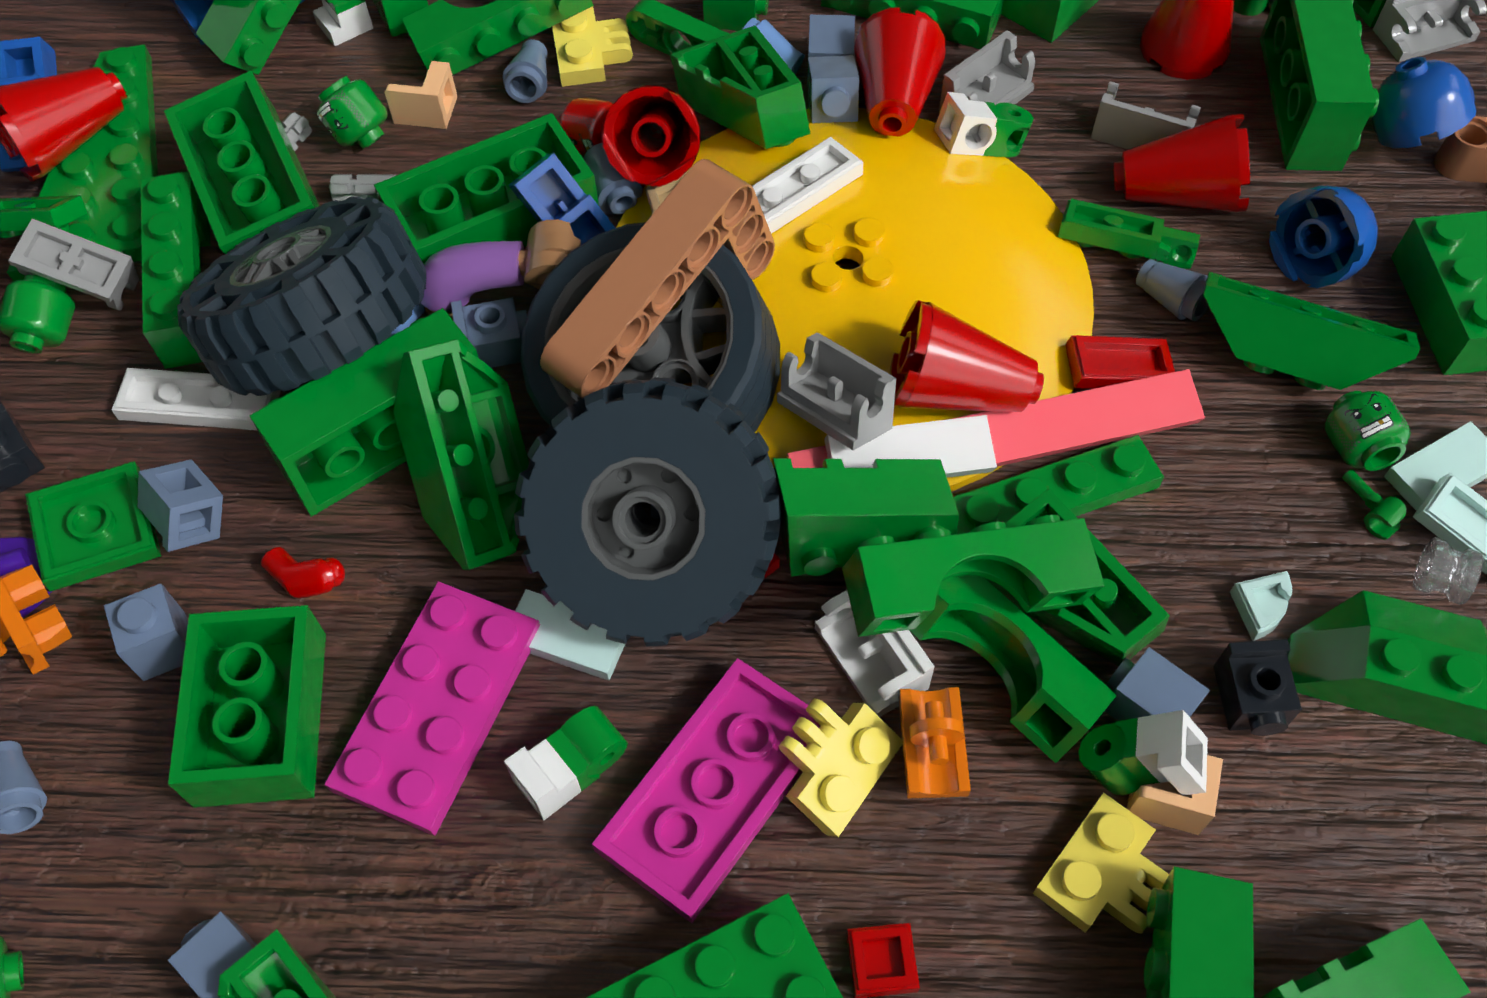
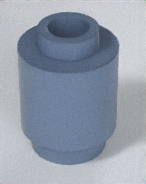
[583,143,643,214]

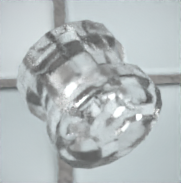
[1413,537,1484,605]

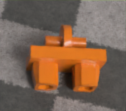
[0,565,72,675]
[898,687,971,799]

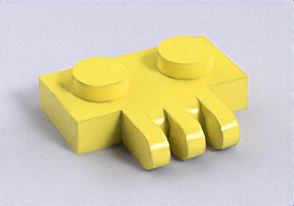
[552,6,633,87]
[778,698,903,837]
[1033,792,1169,934]

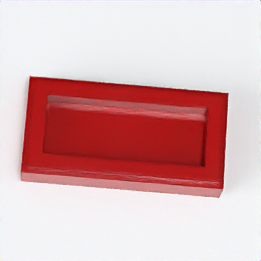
[1065,335,1175,389]

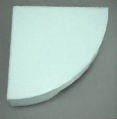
[1230,571,1292,641]

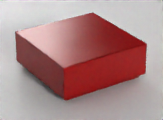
[846,923,920,998]

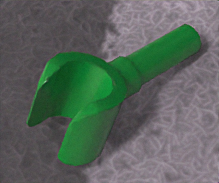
[1342,470,1406,540]

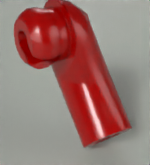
[261,547,345,598]

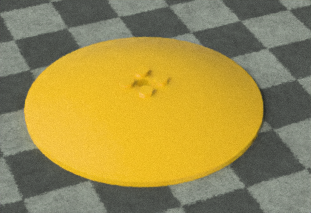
[616,108,1094,492]

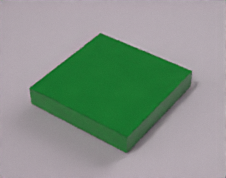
[25,461,162,592]

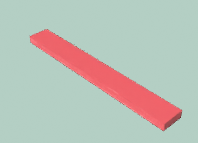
[785,369,1205,468]

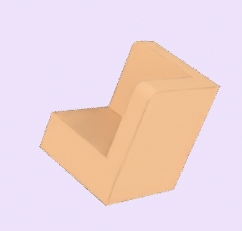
[385,61,458,129]
[1127,755,1223,835]

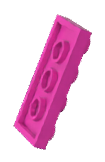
[324,581,540,836]
[592,658,820,923]

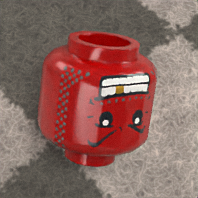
[558,98,613,158]

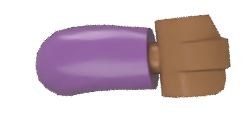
[421,219,581,321]

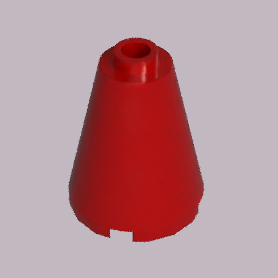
[1140,0,1234,80]
[854,8,946,137]
[0,67,127,182]
[603,85,701,187]
[1113,114,1250,212]
[889,300,1044,412]

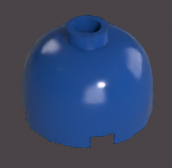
[1372,57,1476,148]
[1269,186,1378,288]

